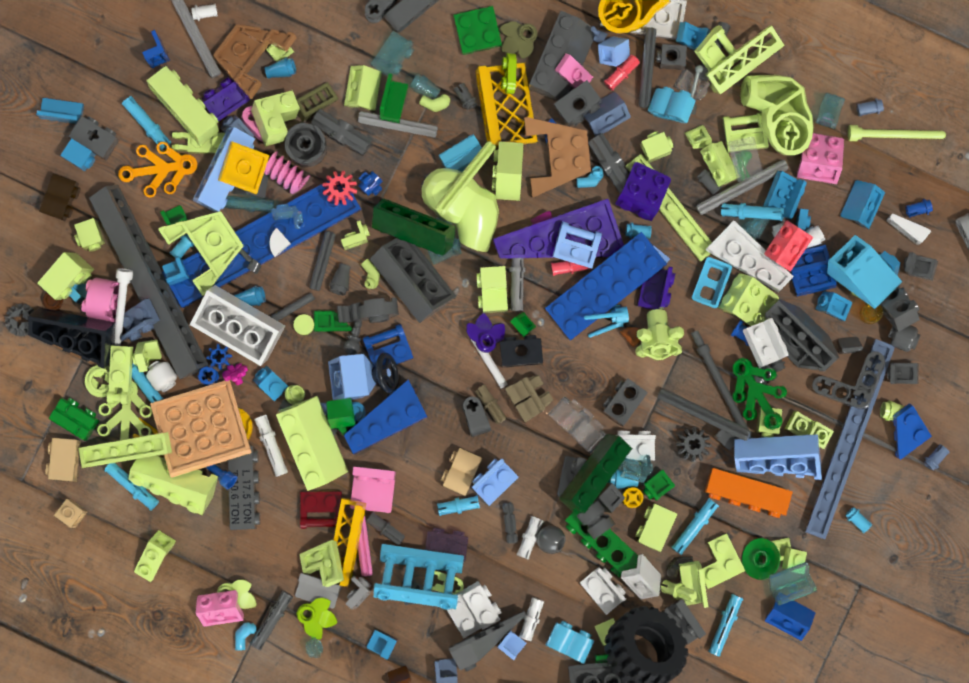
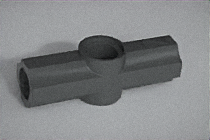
[311,109,372,156]
[588,133,629,193]

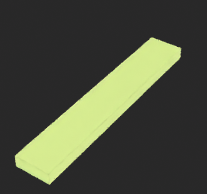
[625,154,712,262]

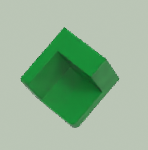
[160,205,188,226]
[326,398,355,429]

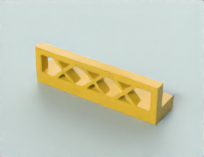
[334,498,367,587]

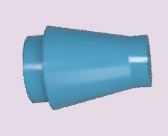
[265,57,296,79]
[234,286,266,306]

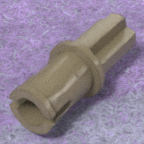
[474,385,506,424]

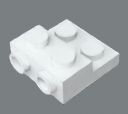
[447,581,501,638]

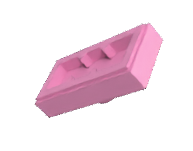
[555,53,593,89]

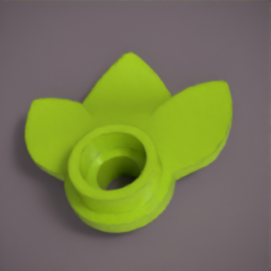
[297,598,337,639]

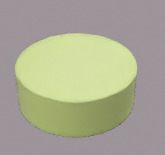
[294,314,314,335]

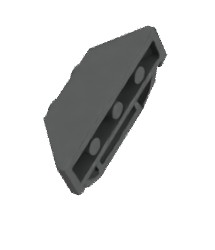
[765,299,839,372]

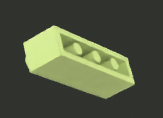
[147,66,219,145]

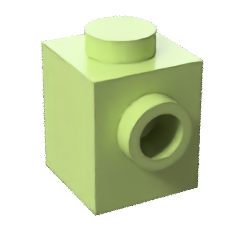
[640,131,673,163]
[74,218,105,252]

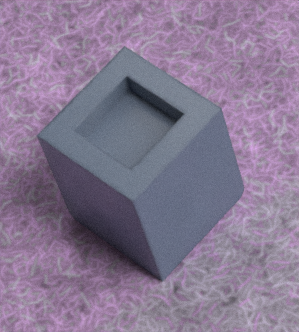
[435,658,458,683]

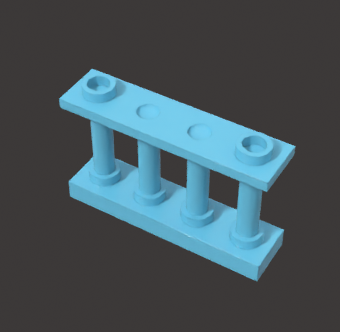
[374,544,464,610]

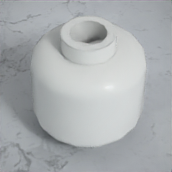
[146,361,177,392]

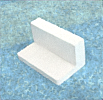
[621,554,661,599]

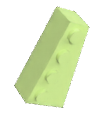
[128,456,218,515]

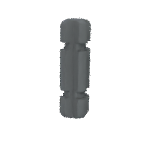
[502,503,518,544]

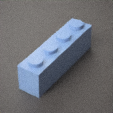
[192,127,255,212]

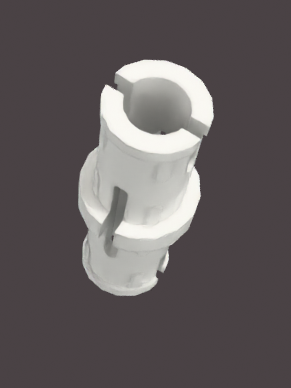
[516,516,544,560]
[519,597,544,641]

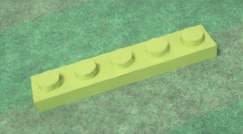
[78,432,172,468]

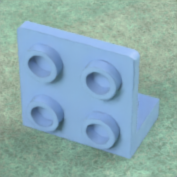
[472,458,519,506]

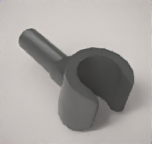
[239,248,261,274]

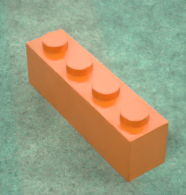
[704,468,793,518]

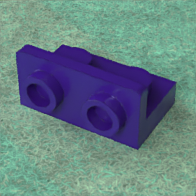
[201,77,250,121]

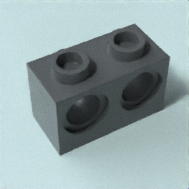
[877,287,920,332]
[603,378,648,427]

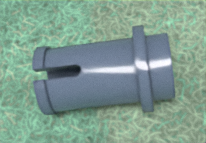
[857,98,884,117]
[924,444,950,471]

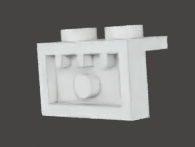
[742,318,788,368]
[618,431,656,461]
[580,567,626,615]

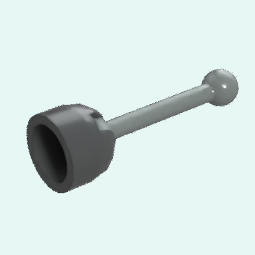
[691,65,703,115]

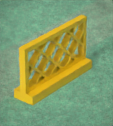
[475,63,538,149]

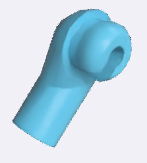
[576,166,604,188]
[235,622,256,650]

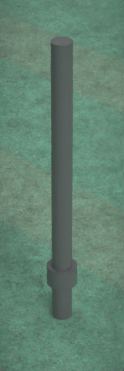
[691,330,753,439]

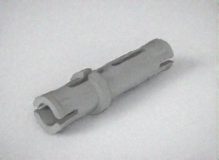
[509,258,526,311]

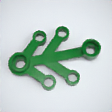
[733,358,787,430]

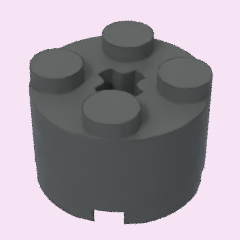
[285,123,327,168]

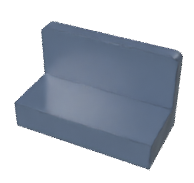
[583,92,631,137]

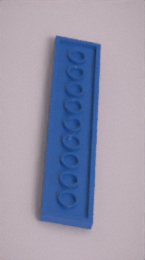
[162,175,361,308]

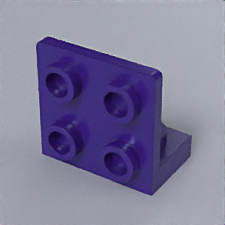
[637,267,675,310]

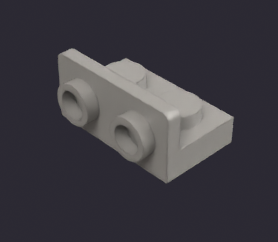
[345,576,373,609]

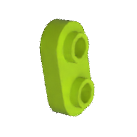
[501,53,517,94]

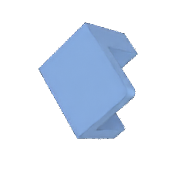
[598,36,630,67]
[497,630,527,660]

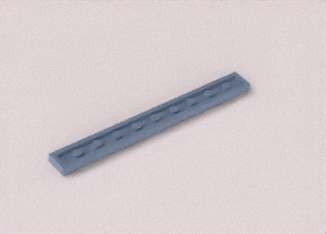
[805,339,895,539]

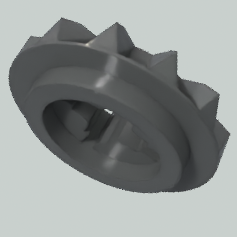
[4,304,35,336]

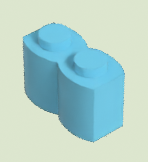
[648,87,696,123]
[545,621,594,664]

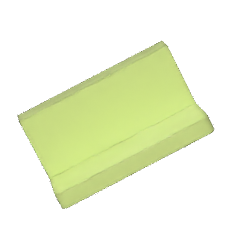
[344,65,382,111]
[679,561,708,608]

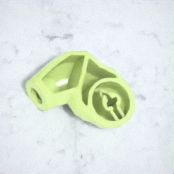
[740,75,813,156]
[422,168,499,252]

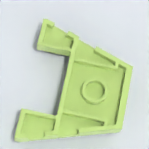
[158,211,244,296]

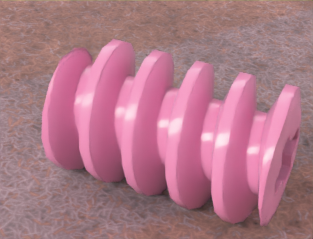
[264,151,310,194]

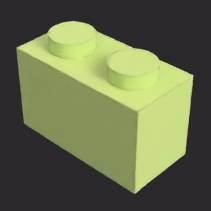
[635,504,677,552]

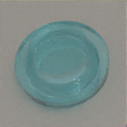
[306,637,323,658]

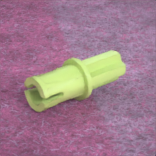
[661,580,697,602]

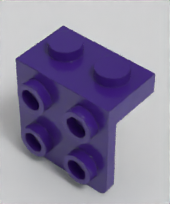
[615,162,671,221]

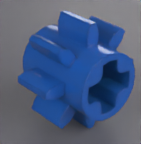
[358,171,383,196]
[206,344,233,370]

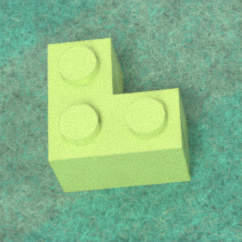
[251,90,300,146]
[492,142,524,201]
[37,252,94,300]
[477,266,508,313]

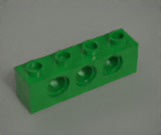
[564,512,638,578]

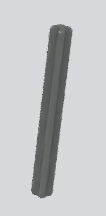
[658,388,751,441]

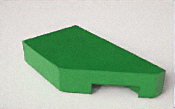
[314,311,352,332]

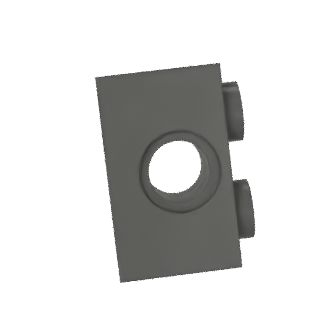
[554,80,602,127]

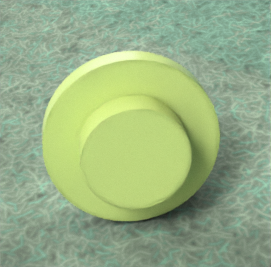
[285,385,305,405]

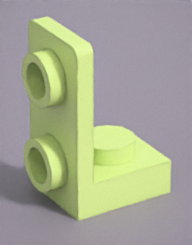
[134,530,176,582]

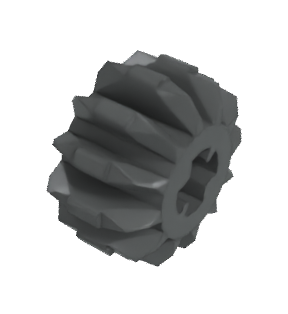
[676,427,712,462]

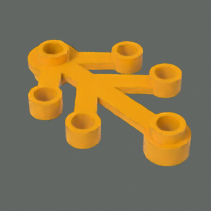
[118,141,197,198]

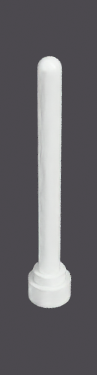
[115,268,133,346]

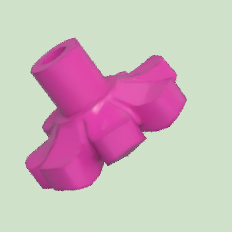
[222,363,248,385]

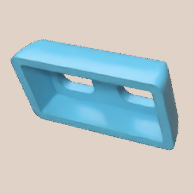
[692,257,732,308]

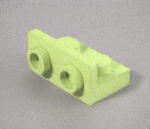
[700,141,740,187]

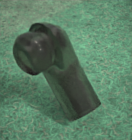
[666,556,693,579]

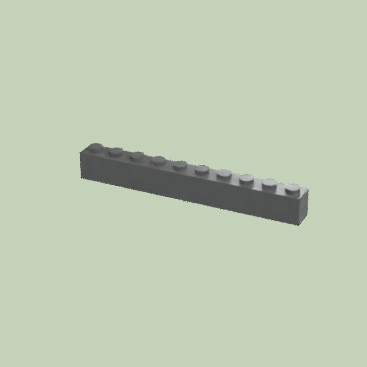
[89,185,209,379]

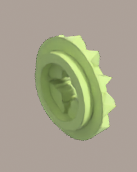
[85,365,110,397]

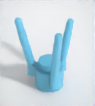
[584,305,629,338]

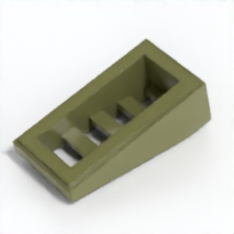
[296,82,339,122]

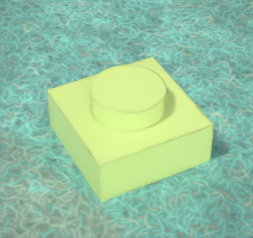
[782,548,807,572]

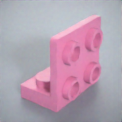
[797,133,844,184]
[350,467,396,513]

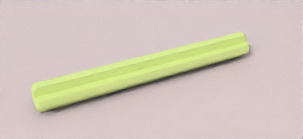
[435,141,496,214]

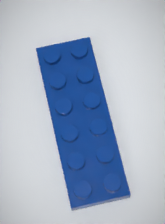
[545,232,667,340]

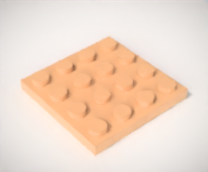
[150,380,251,478]

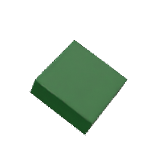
[510,312,536,337]

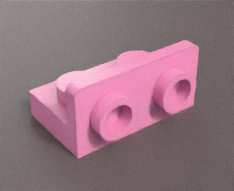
[196,590,244,626]

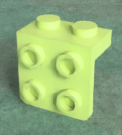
[718,273,779,326]

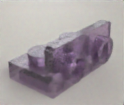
[425,528,469,562]

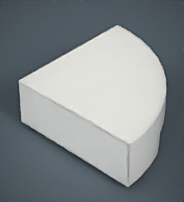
[270,228,290,257]

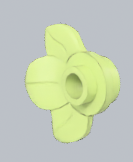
[217,579,257,609]

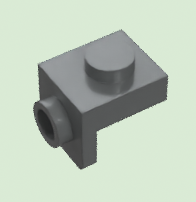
[903,252,938,281]
[887,363,919,384]

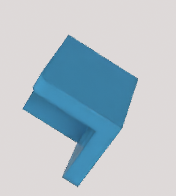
[162,257,190,286]
[367,629,398,660]

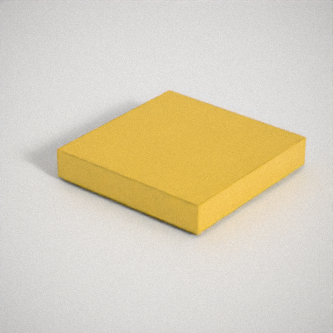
[218,142,270,194]

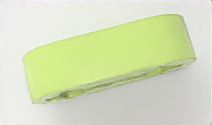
[432,571,464,595]

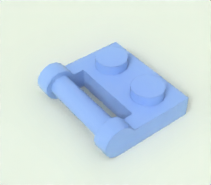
[552,221,602,268]

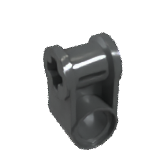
[365,0,397,23]
[463,396,491,437]

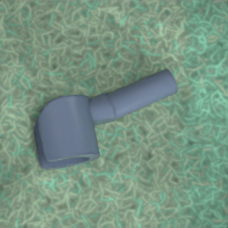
[591,26,608,43]

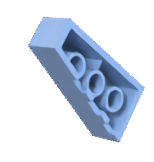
[734,434,822,480]

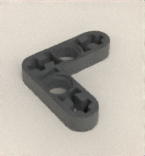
[812,351,886,410]

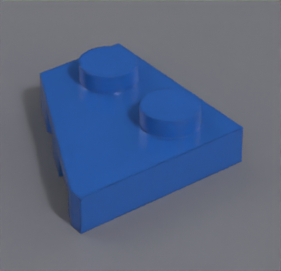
[893,403,932,460]

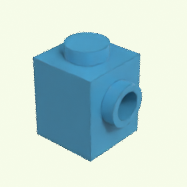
[60,138,95,172]

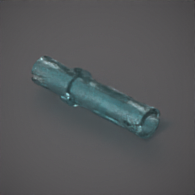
[224,196,274,213]

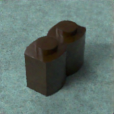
[39,173,81,221]

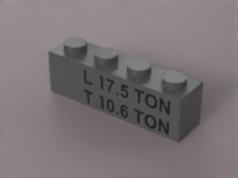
[228,446,261,530]

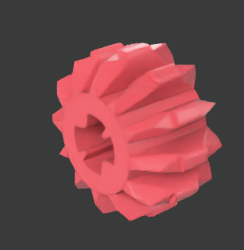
[323,171,357,206]

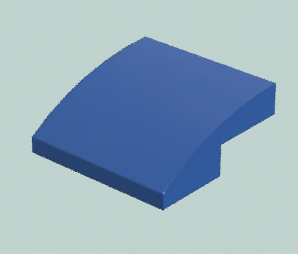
[789,245,837,297]

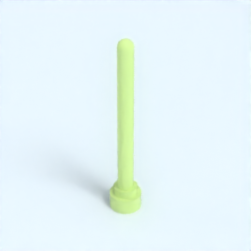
[848,125,946,141]

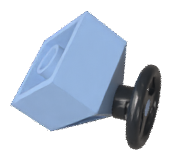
[328,352,399,400]

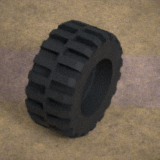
[604,606,688,683]

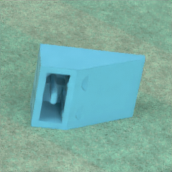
[827,235,902,309]

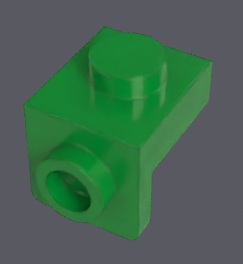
[643,470,675,501]

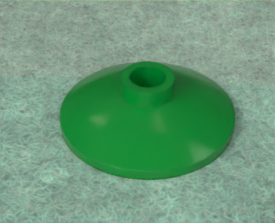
[742,538,780,580]

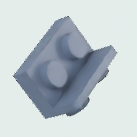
[120,299,160,342]

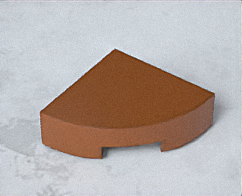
[620,327,641,347]

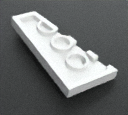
[706,221,794,292]

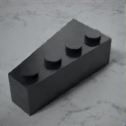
[28,308,115,369]

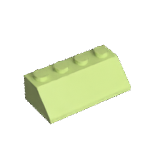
[276,396,348,491]

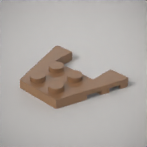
[213,24,297,99]
[524,117,591,197]

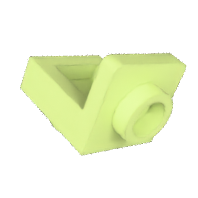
[132,340,162,372]

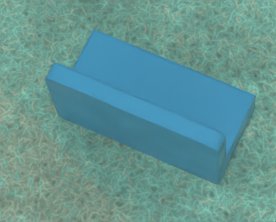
[36,98,84,124]
[840,180,885,229]

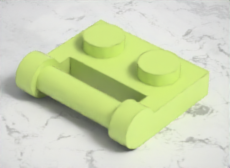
[694,25,742,80]
[723,112,769,153]

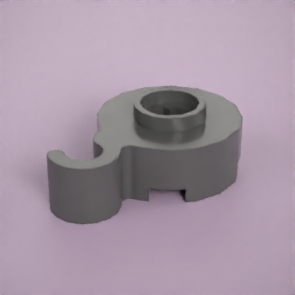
[337,298,399,323]

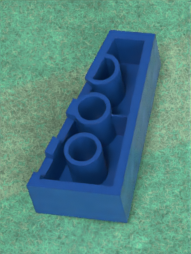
[344,380,428,455]

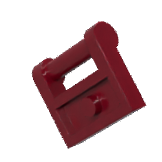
[300,492,342,529]

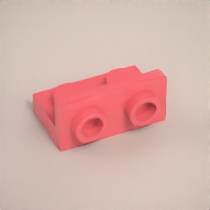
[764,220,813,272]

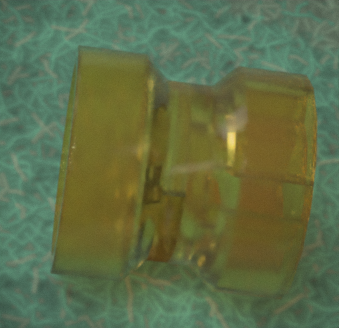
[859,304,883,325]

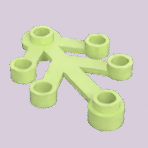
[97,381,153,440]

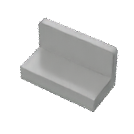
[295,573,341,609]

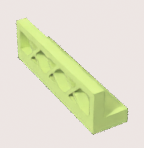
[706,25,784,94]

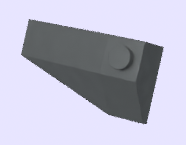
[449,611,526,672]

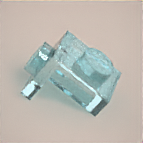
[816,93,845,129]
[272,204,303,229]

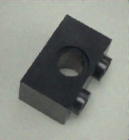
[500,335,543,368]

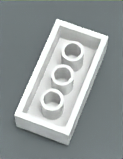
[190,285,285,366]

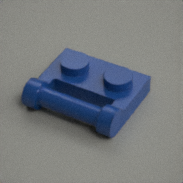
[363,324,414,367]

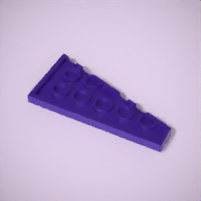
[492,199,624,258]

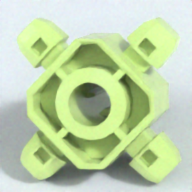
[635,309,684,360]

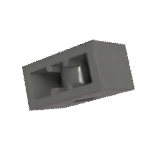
[68,116,119,161]

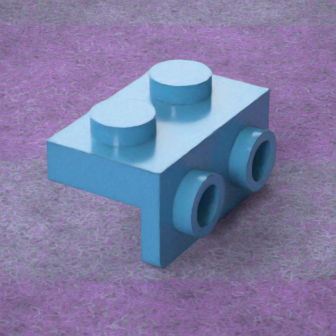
[763,171,807,219]

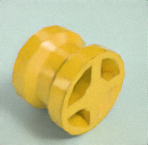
[622,487,643,508]

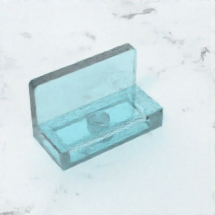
[769,562,817,606]

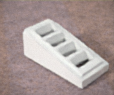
[887,214,931,245]

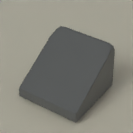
[838,337,863,354]

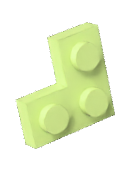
[703,533,745,589]
[300,540,344,587]

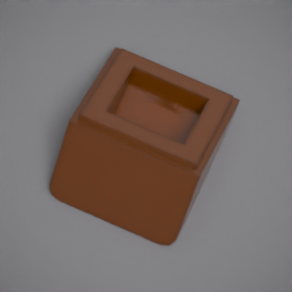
[388,666,412,683]

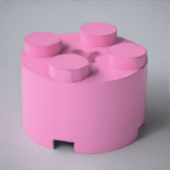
[81,277,119,322]

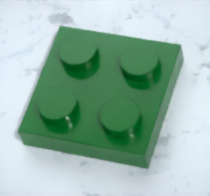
[454,6,502,55]

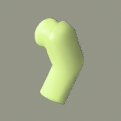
[419,94,450,112]
[361,259,380,289]

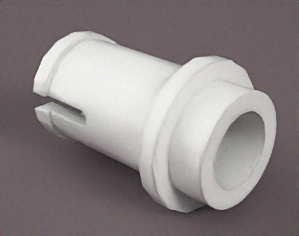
[191,4,218,21]

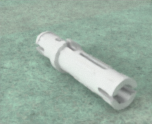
[254,415,288,477]

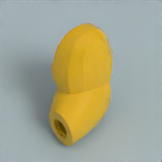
[598,0,671,34]

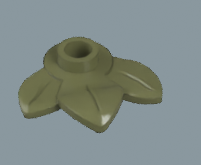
[500,21,537,59]

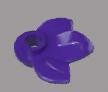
[466,313,505,353]

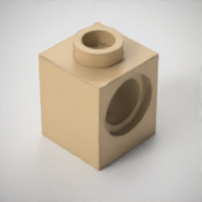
[54,499,88,528]

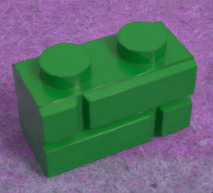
[49,397,100,441]

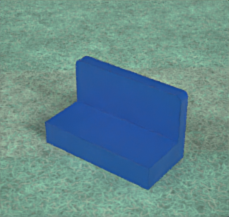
[142,30,170,68]
[765,593,815,641]

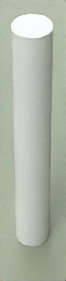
[471,340,508,389]

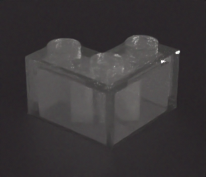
[548,396,606,454]

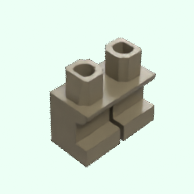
[505,375,553,423]

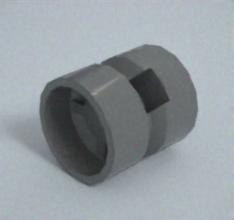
[577,500,615,539]

